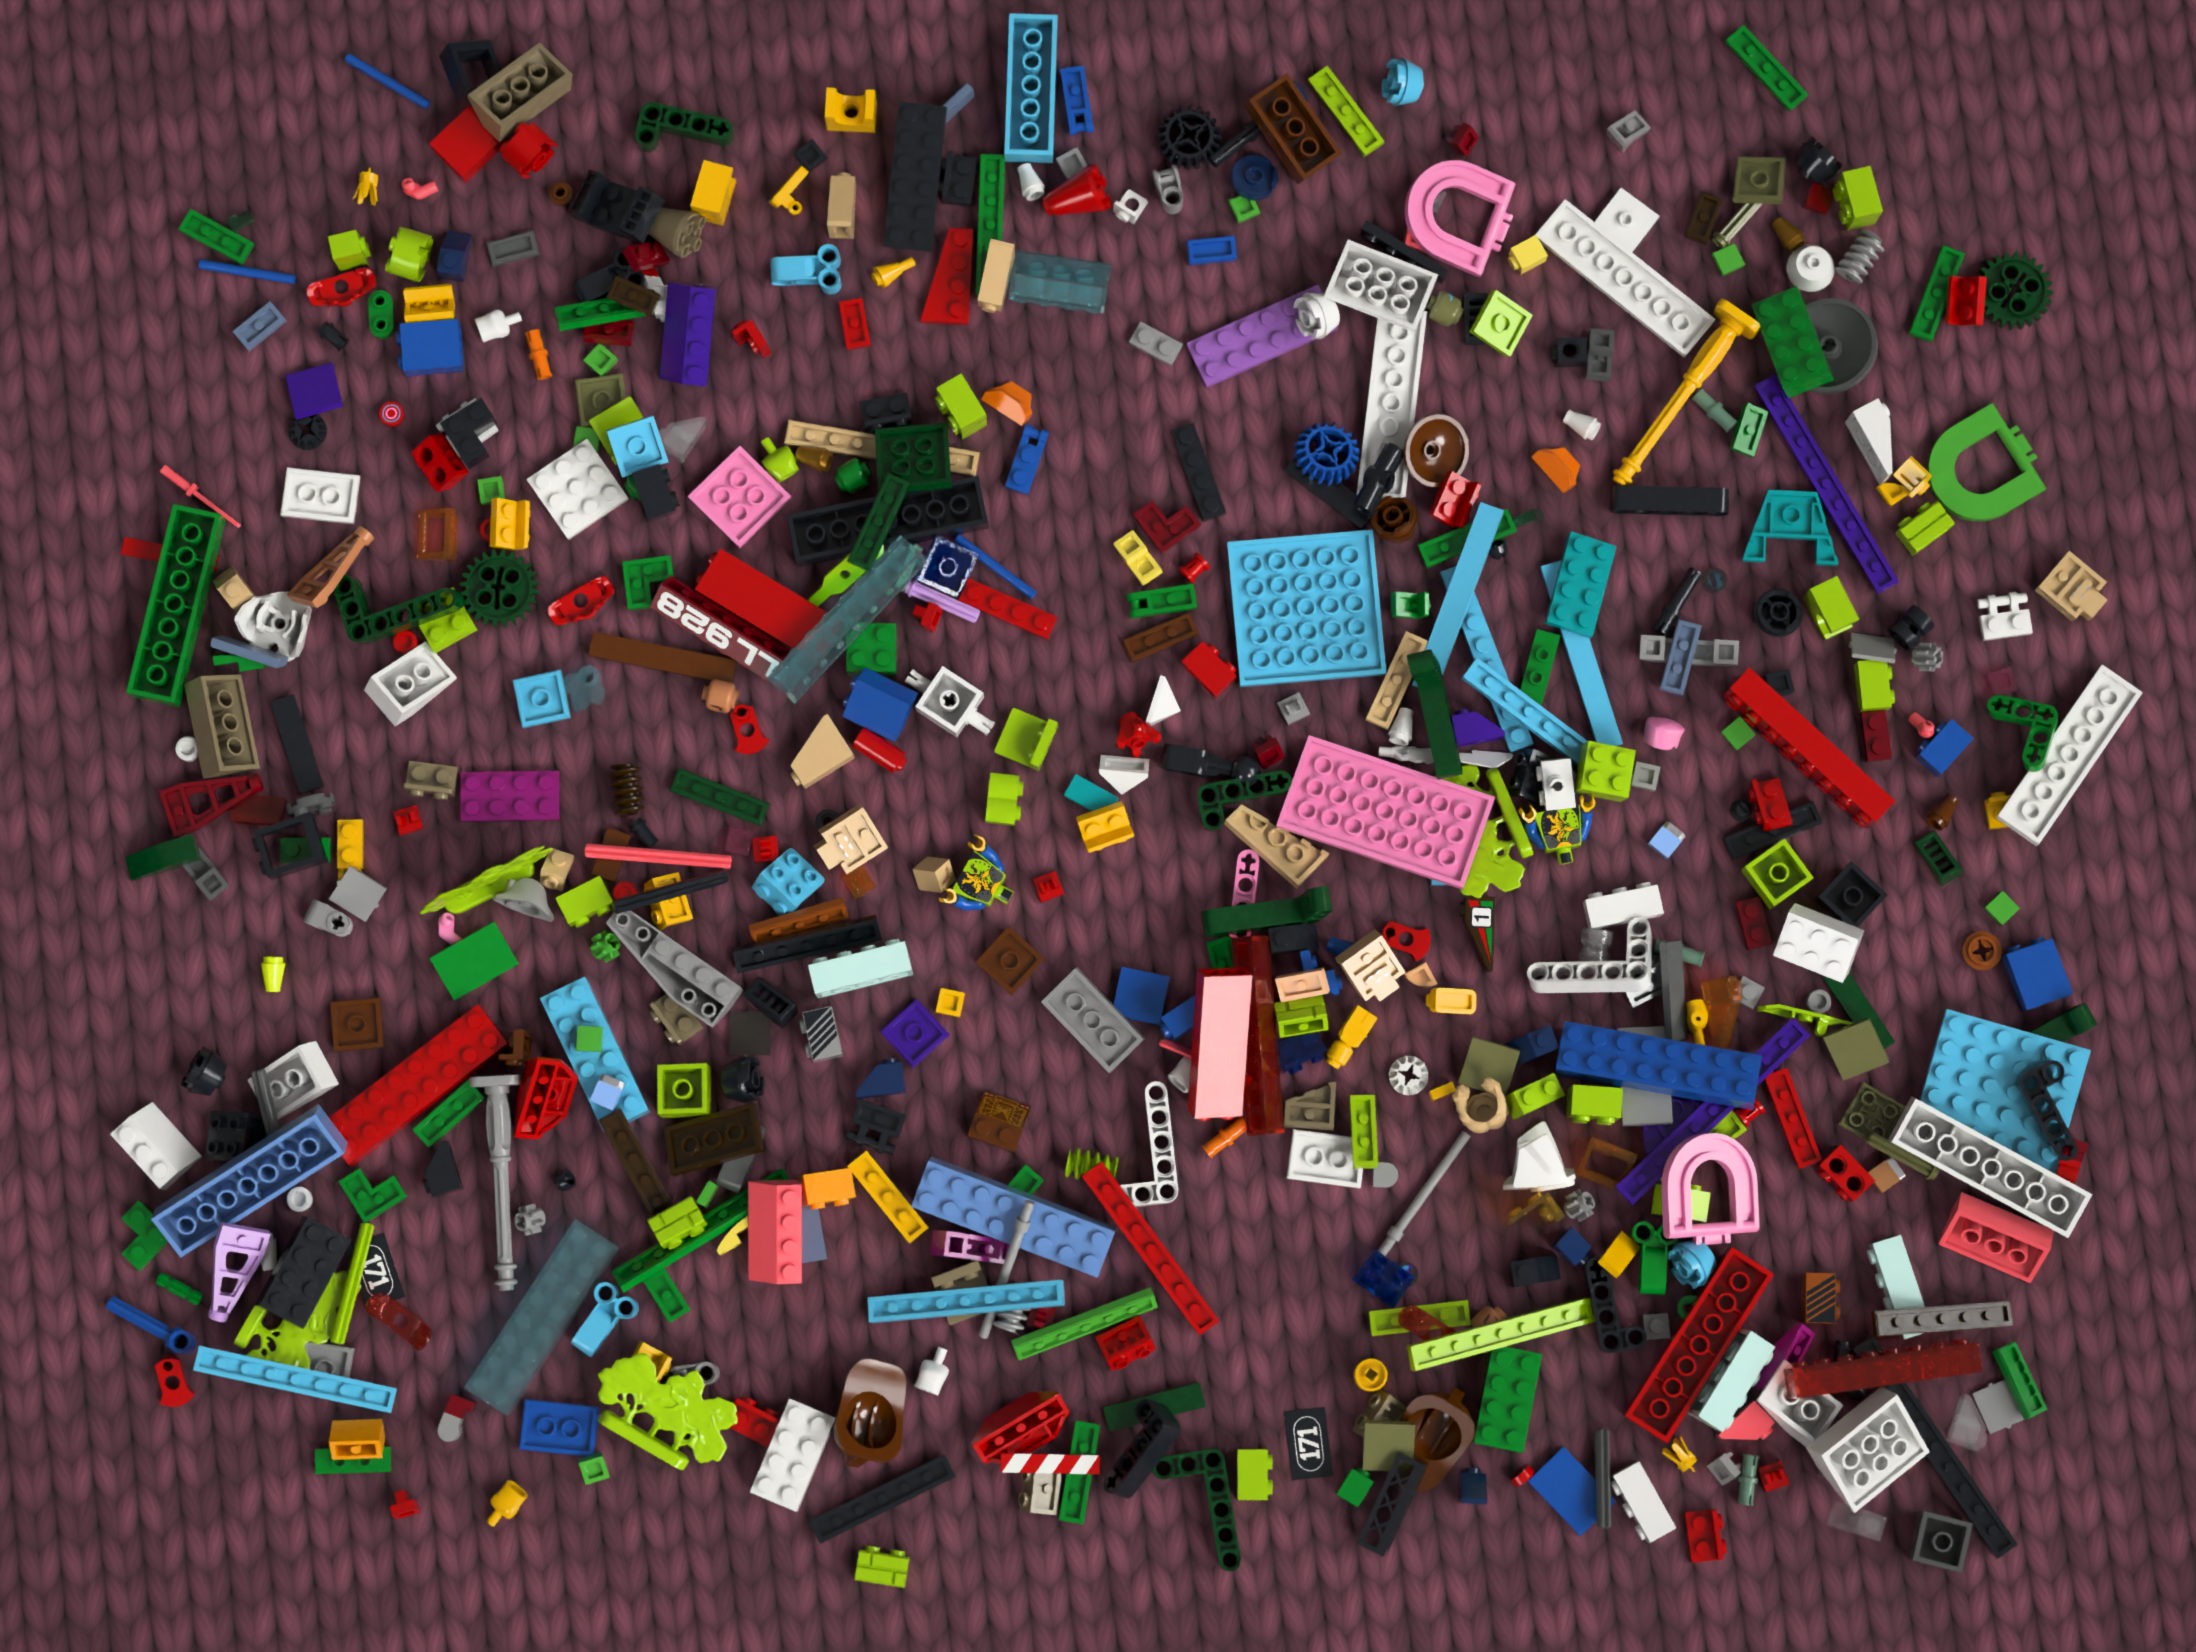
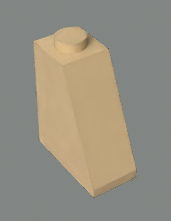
[827,173,856,239]
[978,239,1015,313]
[213,566,256,613]
[790,714,854,789]

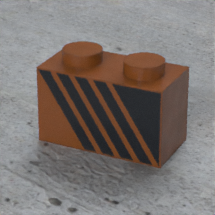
[1802,1273,1840,1324]

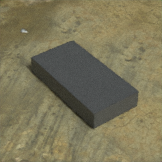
[487,230,540,267]

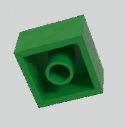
[846,623,897,677]

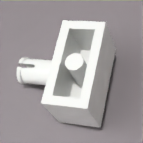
[1536,757,1576,811]

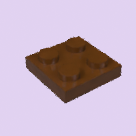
[975,926,1045,996]
[330,998,385,1052]

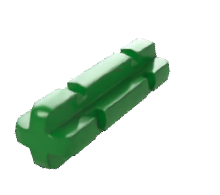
[156,1273,203,1305]

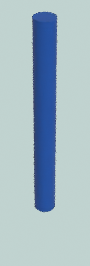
[344,53,431,110]
[199,259,296,284]
[954,534,1037,600]

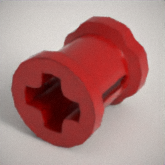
[1178,552,1210,584]
[1733,1098,1766,1128]

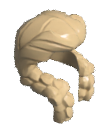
[1452,1077,1509,1133]

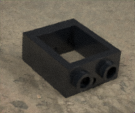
[439,40,502,107]
[252,812,328,880]

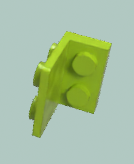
[589,396,643,465]
[995,708,1058,771]

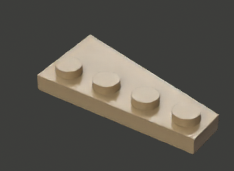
[1224,804,1330,889]

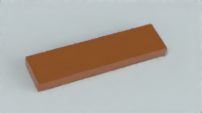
[748,897,849,942]

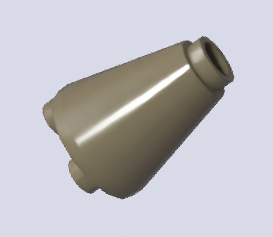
[648,207,706,258]

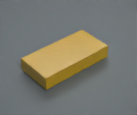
[1597,1231,1640,1279]

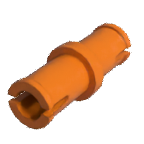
[525,329,552,380]
[1202,1117,1250,1158]

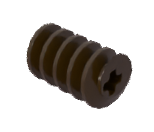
[610,764,645,816]

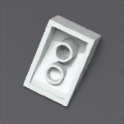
[1845,399,1893,485]
[364,641,457,727]
[248,1041,339,1119]
[1756,1360,1843,1447]

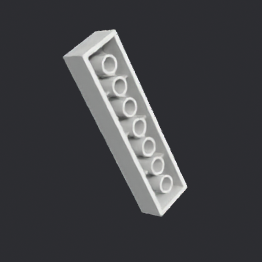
[1888,1096,2092,1238]

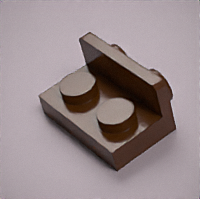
[499,1029,532,1068]

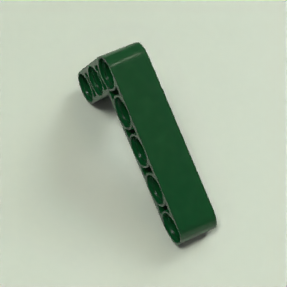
[334,574,464,645]
[1407,649,1463,780]
[1201,886,1333,937]
[1152,1449,1241,1571]

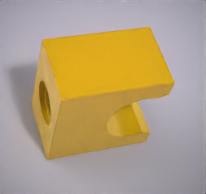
[825,87,877,133]
[690,160,736,226]

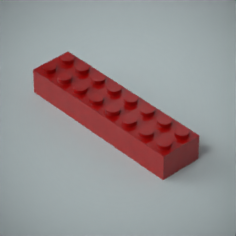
[1723,667,1895,829]
[329,1004,509,1167]
[1622,1247,1774,1443]

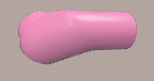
[438,912,462,945]

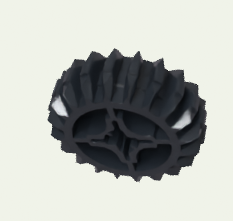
[1157,104,1222,170]

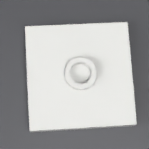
[1595,188,1660,252]

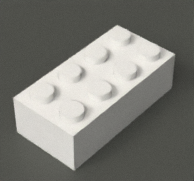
[750,1399,835,1512]

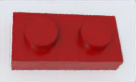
[839,298,871,351]

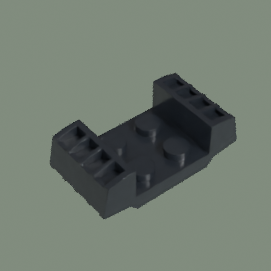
[567,169,665,243]

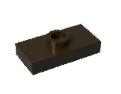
[1683,191,1724,245]
[606,275,661,317]

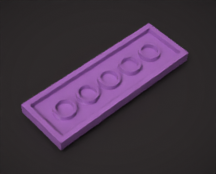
[1186,285,1338,388]

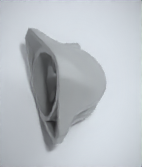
[493,878,554,922]

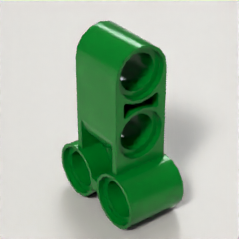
[1630,1221,1679,1295]

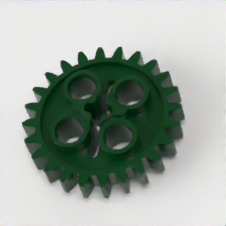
[1979,251,2054,330]
[459,549,540,629]

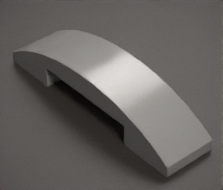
[1639,635,1739,666]

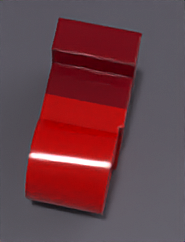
[2055,1139,2089,1184]

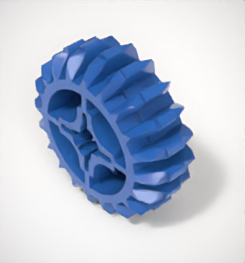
[1294,421,1359,486]

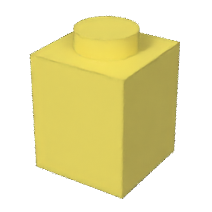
[1508,235,1548,275]

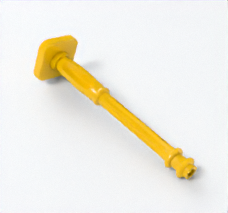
[1612,298,1760,486]

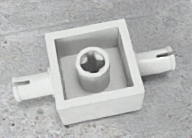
[905,666,995,737]

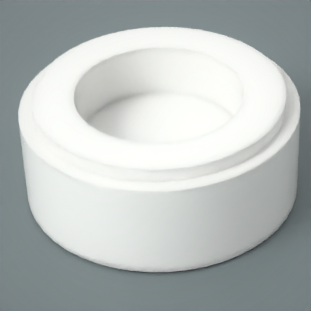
[175,736,199,762]
[287,1187,313,1212]

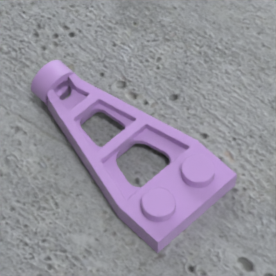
[208,1222,271,1322]

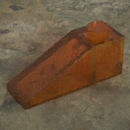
[1701,976,1742,1050]

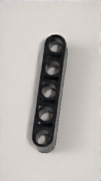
[1610,486,1729,516]

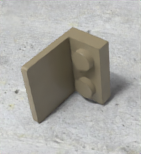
[931,1260,988,1325]

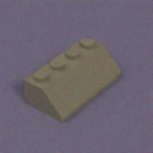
[468,42,572,142]
[184,674,260,779]

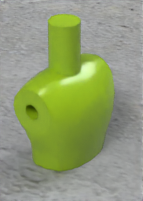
[761,437,799,483]

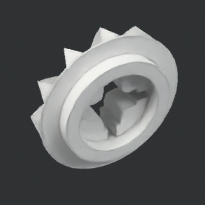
[1389,1056,1428,1095]

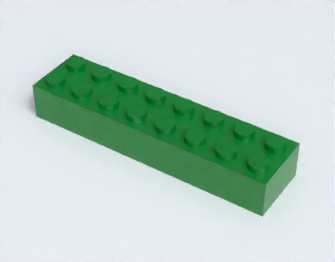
[126,504,226,708]

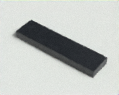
[1284,458,1372,530]
[270,694,324,795]
[1722,801,1823,861]

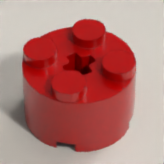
[499,122,557,179]

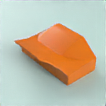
[981,381,1032,426]
[1532,447,1580,493]

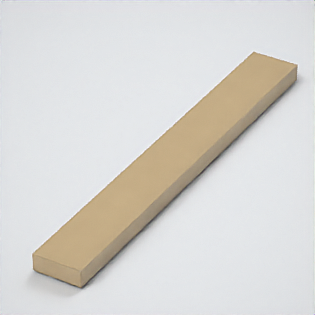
[784,420,980,477]

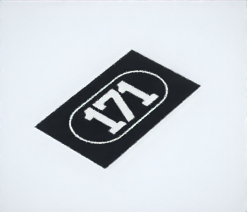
[346,1232,405,1310]
[1284,1407,1333,1480]

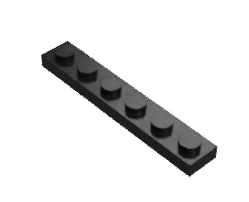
[732,915,882,973]
[809,1454,956,1544]

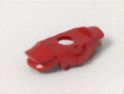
[306,268,376,307]
[547,575,615,626]

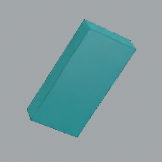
[1064,774,1118,811]

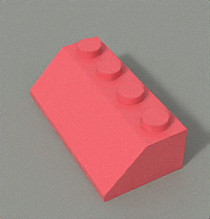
[748,1179,802,1284]
[1938,1192,2054,1283]

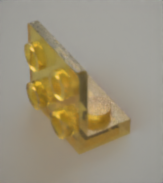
[1504,1192,1566,1227]

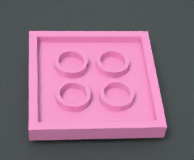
[688,446,792,548]

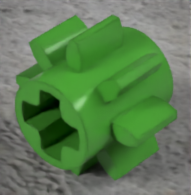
[590,930,621,963]

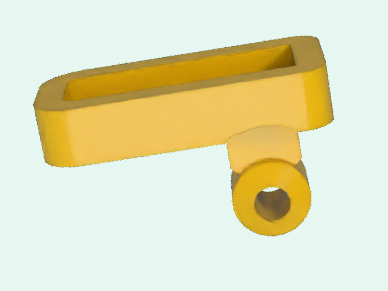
[769,165,809,215]
[1425,988,1476,1014]

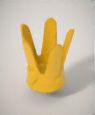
[353,168,378,206]
[1662,1436,1697,1472]

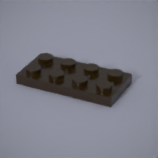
[663,1102,764,1176]

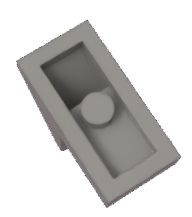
[1607,110,1651,153]

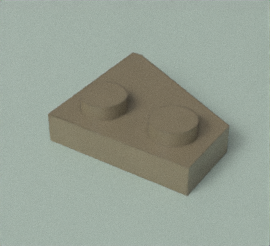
[1284,1082,1336,1130]

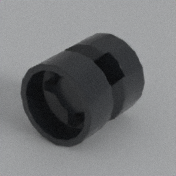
[1888,605,1935,651]

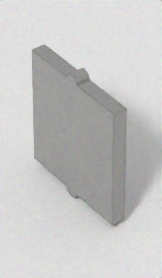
[1849,633,1897,663]
[329,865,387,922]
[1972,1379,2024,1434]

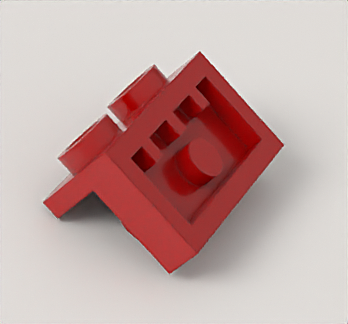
[1945,276,1987,326]
[731,319,772,358]
[1428,471,1481,528]
[1747,778,1793,832]
[1095,1315,1156,1371]
[730,1396,780,1447]
[1684,1509,1727,1563]

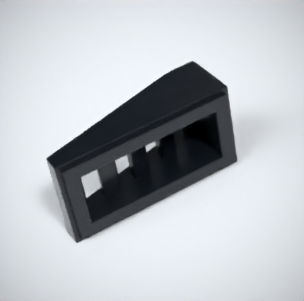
[1462,293,1488,345]
[743,977,798,1029]

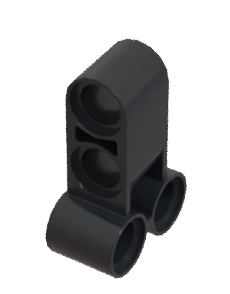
[572,247,648,303]

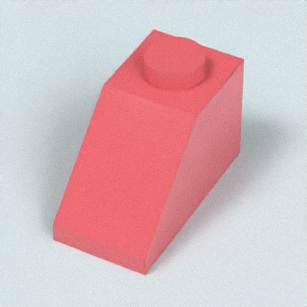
[1715,1400,1775,1440]

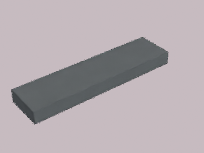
[1659,940,1688,1041]

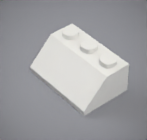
[110,1102,202,1190]

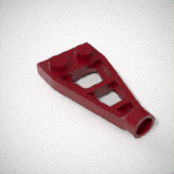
[159,772,264,838]

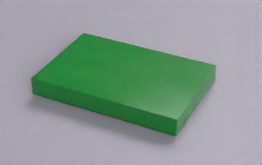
[429,921,519,1001]

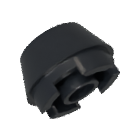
[1795,136,1843,184]
[1754,589,1803,637]
[180,1046,227,1096]
[721,1055,765,1104]

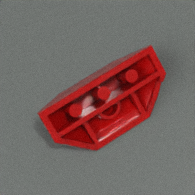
[513,1057,578,1140]
[971,1391,1070,1463]

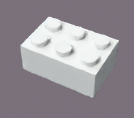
[1773,903,1864,983]

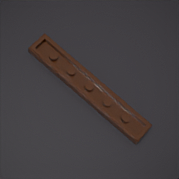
[588,632,737,683]

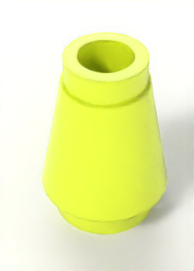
[261,956,286,992]

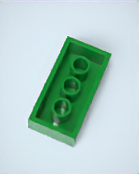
[1752,286,1834,398]
[1472,1347,1542,1453]

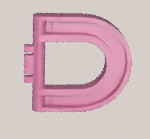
[1405,160,1516,277]
[1661,1133,1759,1245]

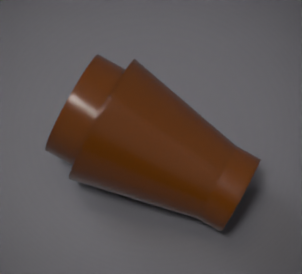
[1925,794,1959,831]

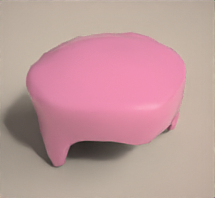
[1643,717,1685,750]

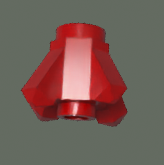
[1115,712,1161,758]

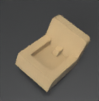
[540,849,574,891]

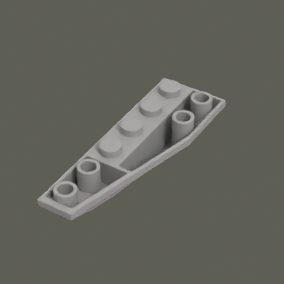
[606,910,744,1028]

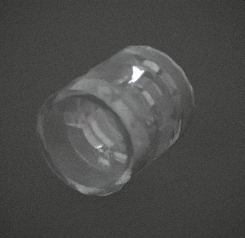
[1577,928,1614,962]

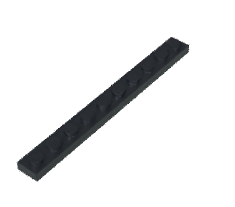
[1852,1335,2018,1559]

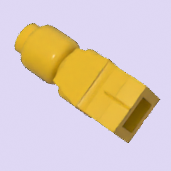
[1326,1005,1378,1069]

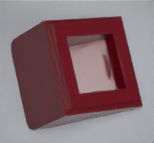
[1803,182,1833,216]

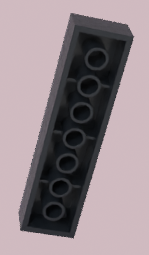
[787,476,989,567]

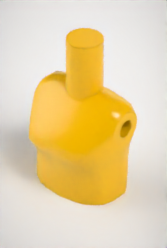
[487,1480,528,1526]

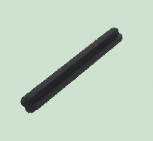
[612,870,729,914]

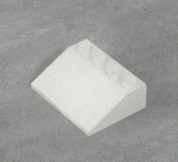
[1324,240,1438,332]
[1806,1387,1930,1513]

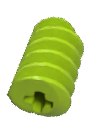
[1065,1148,1119,1180]

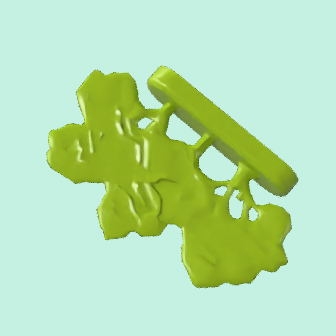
[1435,764,1534,898]
[419,846,554,915]
[233,1270,361,1370]
[598,1353,738,1470]

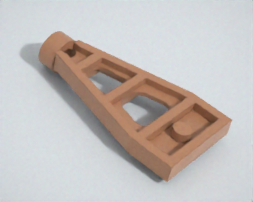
[287,526,374,608]

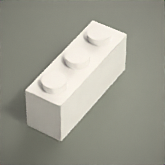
[1583,882,1664,931]
[1611,1461,1676,1543]

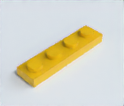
[847,1151,929,1244]

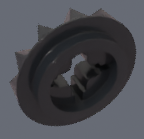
[287,414,327,450]

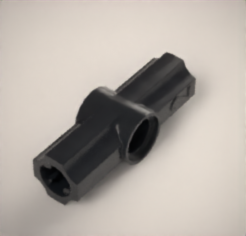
[1353,443,1403,516]

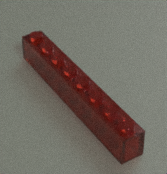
[1231,936,1285,1136]
[1783,1338,1983,1399]

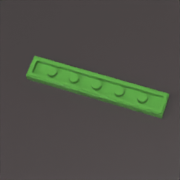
[1011,1287,1158,1361]

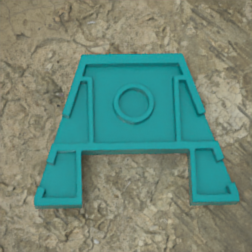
[1742,490,1838,567]

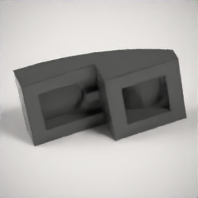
[1586,328,1614,382]
[182,847,230,901]

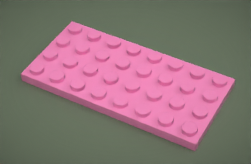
[1276,735,1495,890]

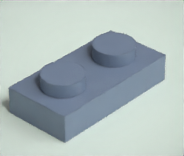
[232,301,287,352]

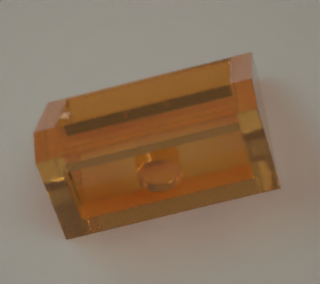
[417,508,459,561]
[1576,1137,1638,1191]

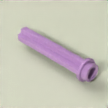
[905,579,980,623]

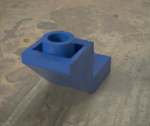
[1299,950,1343,997]

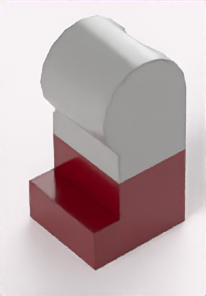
[437,1394,477,1442]

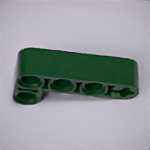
[635,102,734,152]
[1197,771,1292,832]
[2029,1003,2098,1042]

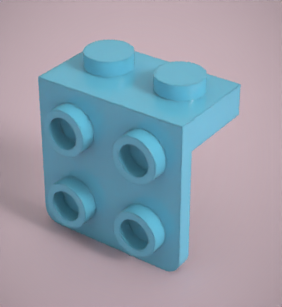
[751,848,825,916]

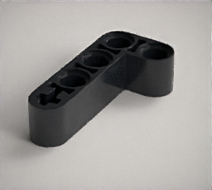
[2016,1060,2078,1161]
[1583,1257,1647,1353]
[1103,1398,1180,1498]

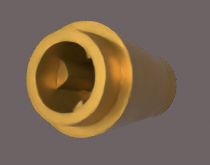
[1772,217,1806,253]
[795,446,833,472]

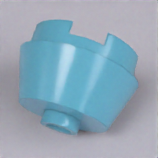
[1382,58,1424,106]
[1667,1239,1716,1289]

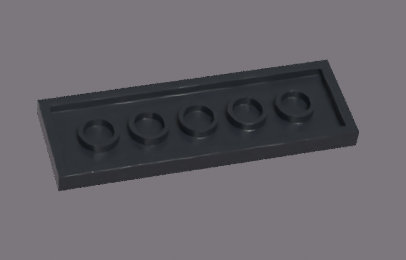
[883,101,947,252]

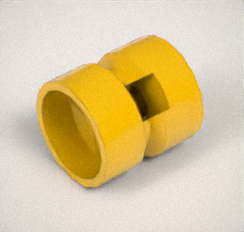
[1353,1359,1388,1391]

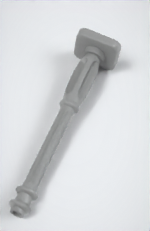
[469,1075,523,1291]

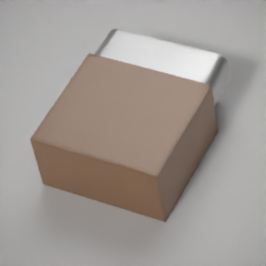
[1868,1156,1906,1194]

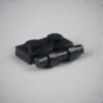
[846,1099,907,1155]

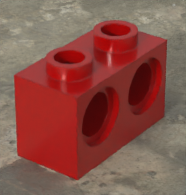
[411,433,469,492]
[1816,1144,1876,1202]

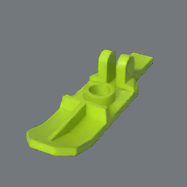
[807,545,884,606]
[1756,1004,1854,1037]

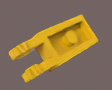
[337,819,364,880]

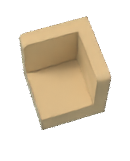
[912,857,956,893]

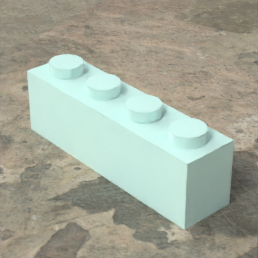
[1867,1235,1925,1340]

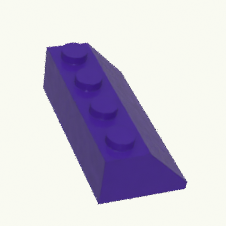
[659,282,717,386]

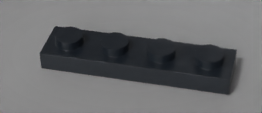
[1360,220,1449,284]
[1170,423,1226,522]

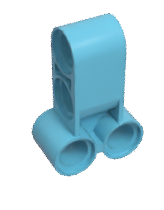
[770,244,842,295]
[571,1282,639,1358]

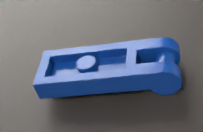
[1060,65,1094,136]
[1005,423,1050,495]

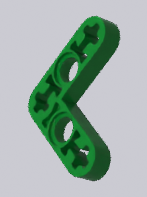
[1987,695,2058,772]

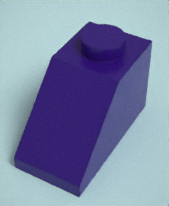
[1451,709,1505,747]

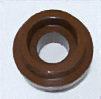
[549,182,573,206]

